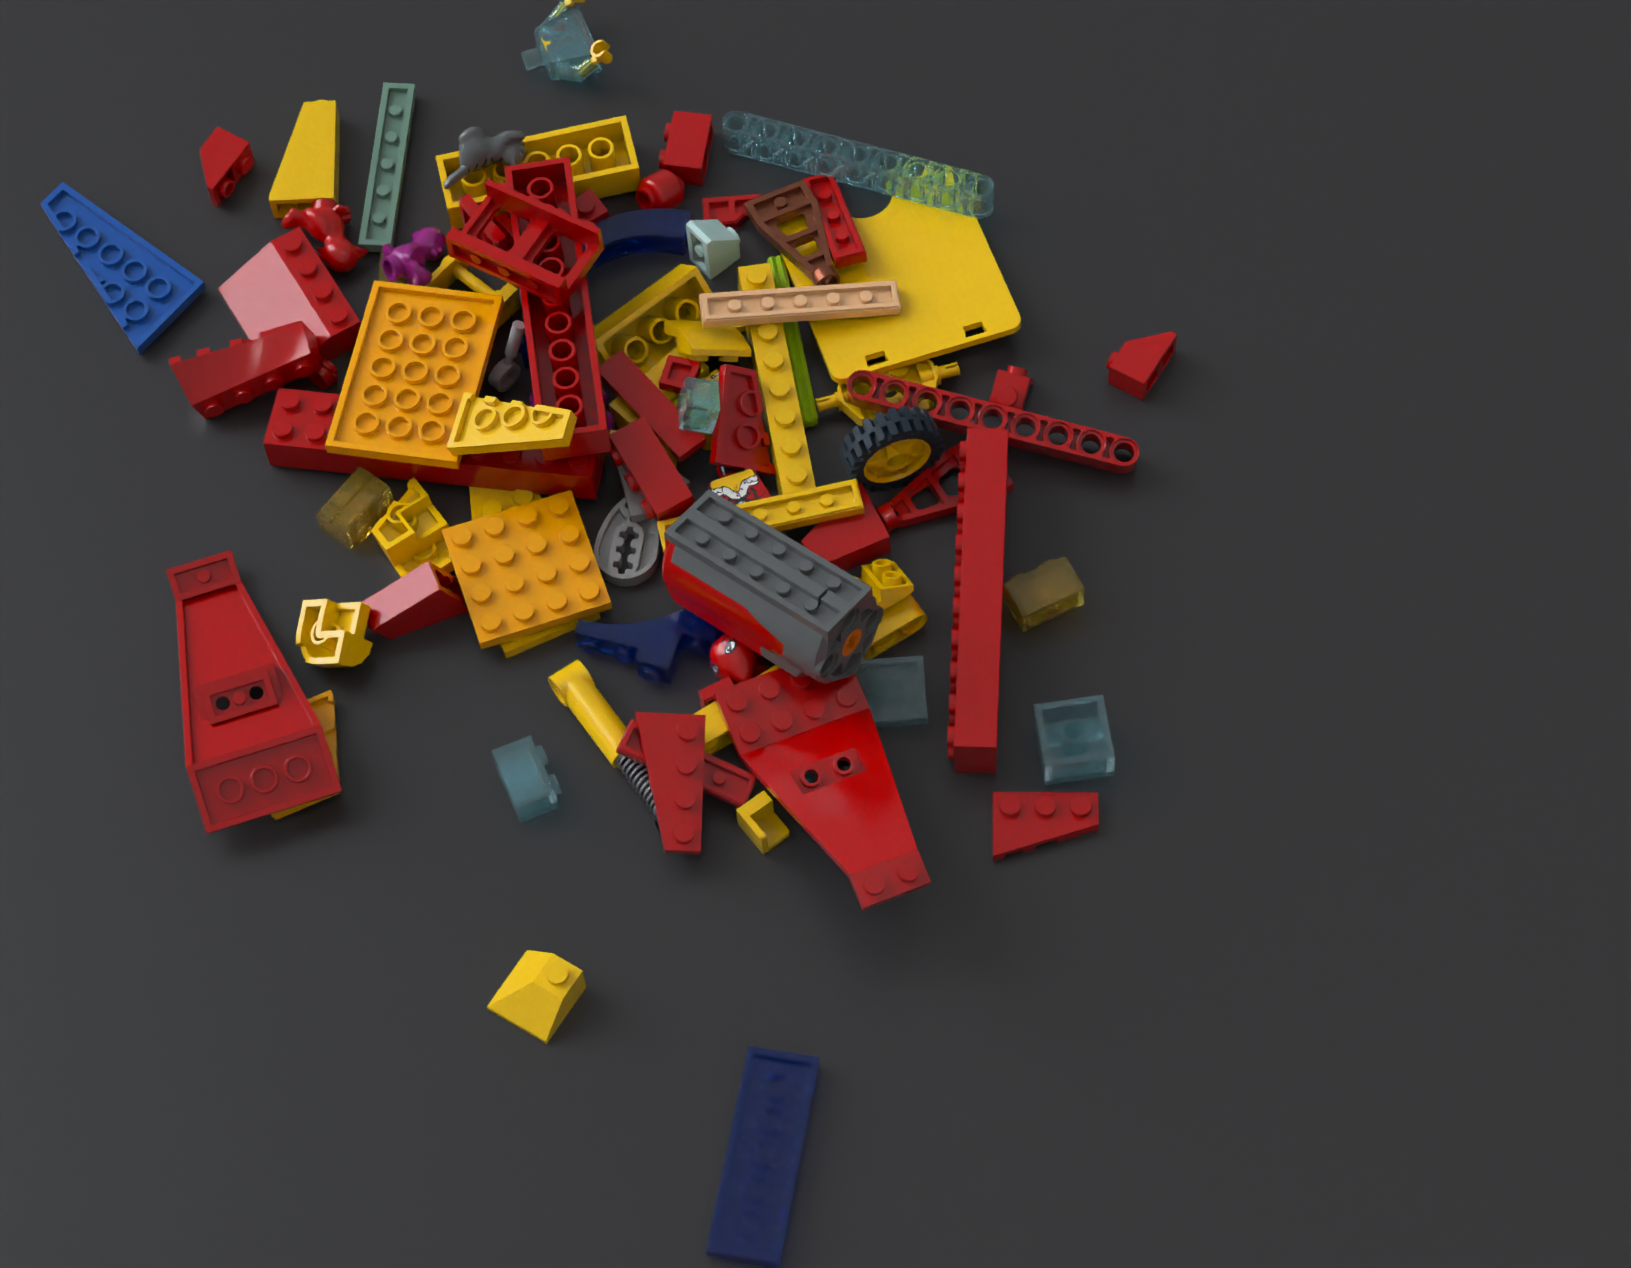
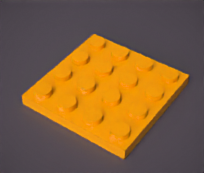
[441,490,612,650]

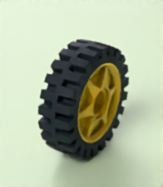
[840,406,944,492]

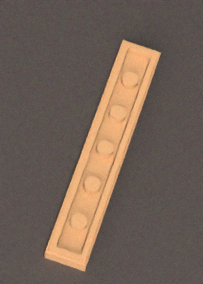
[699,280,901,328]

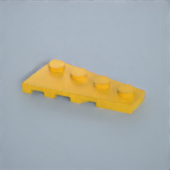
[447,392,577,456]

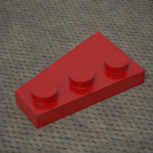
[993,792,1099,862]

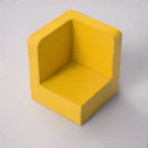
[736,790,790,854]

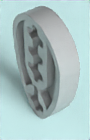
[594,497,660,587]

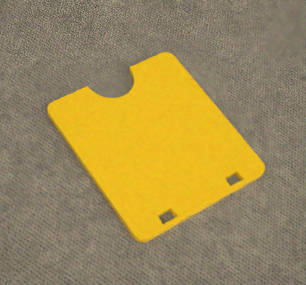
[777,167,1021,384]

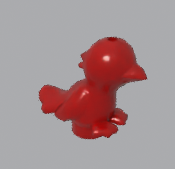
[281,199,368,273]

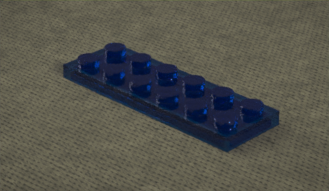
[706,1046,820,1268]

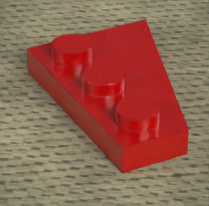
[710,364,776,477]

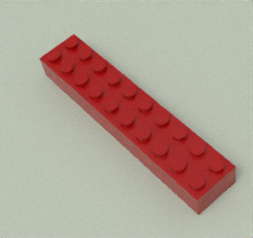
[504,157,611,462]
[263,388,607,500]
[947,428,1008,774]

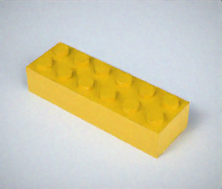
[435,115,641,229]

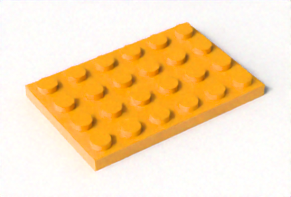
[325,280,504,469]

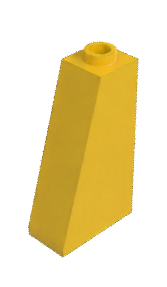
[269,100,340,219]

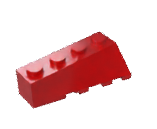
[168,320,324,419]

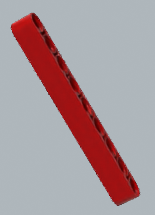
[847,370,1139,474]

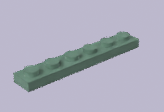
[358,82,417,252]

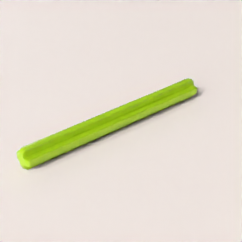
[767,255,818,428]

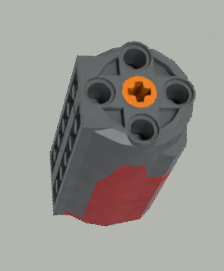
[662,489,884,684]

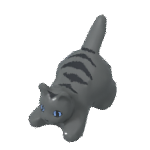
[443,127,527,189]

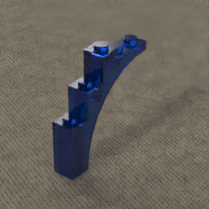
[574,608,724,684]

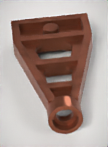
[744,179,841,286]

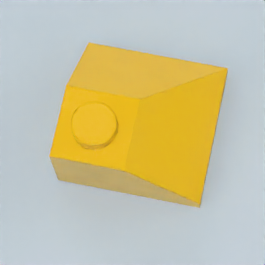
[487,950,586,1044]

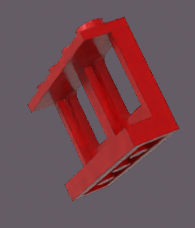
[445,179,605,307]

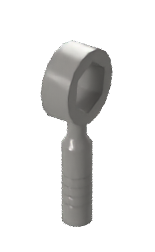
[488,320,525,392]

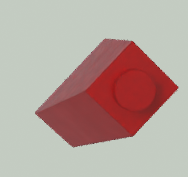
[801,483,891,572]
[362,561,468,639]

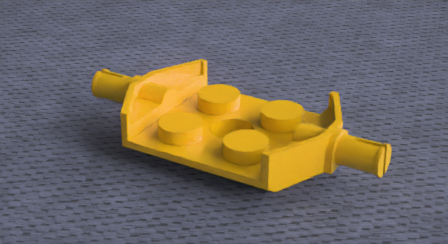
[815,359,960,426]

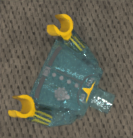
[521,0,613,82]

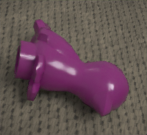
[382,227,446,286]

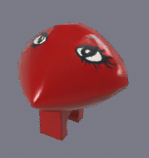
[710,634,769,684]

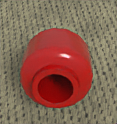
[636,169,685,217]

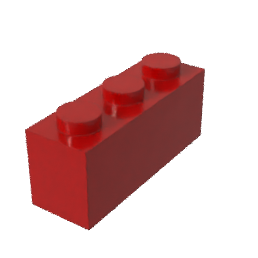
[608,416,694,522]

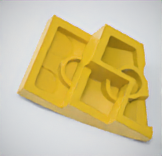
[371,477,454,577]

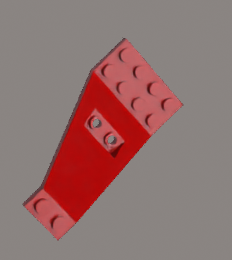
[166,550,342,834]
[714,668,931,911]

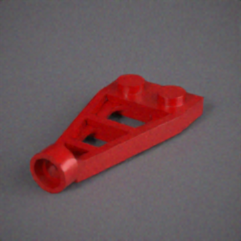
[875,440,1014,532]

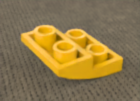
[663,320,752,362]
[854,559,914,610]

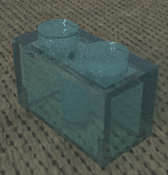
[491,735,562,823]

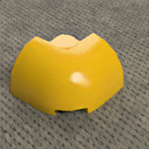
[296,599,373,668]

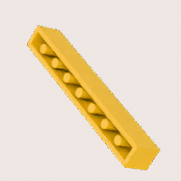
[738,263,816,495]

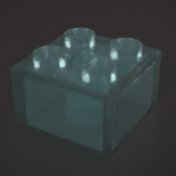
[1033,695,1115,785]

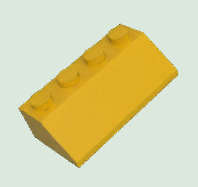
[594,264,712,374]

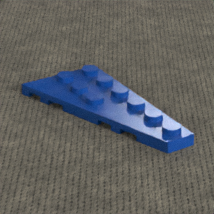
[40,182,206,355]

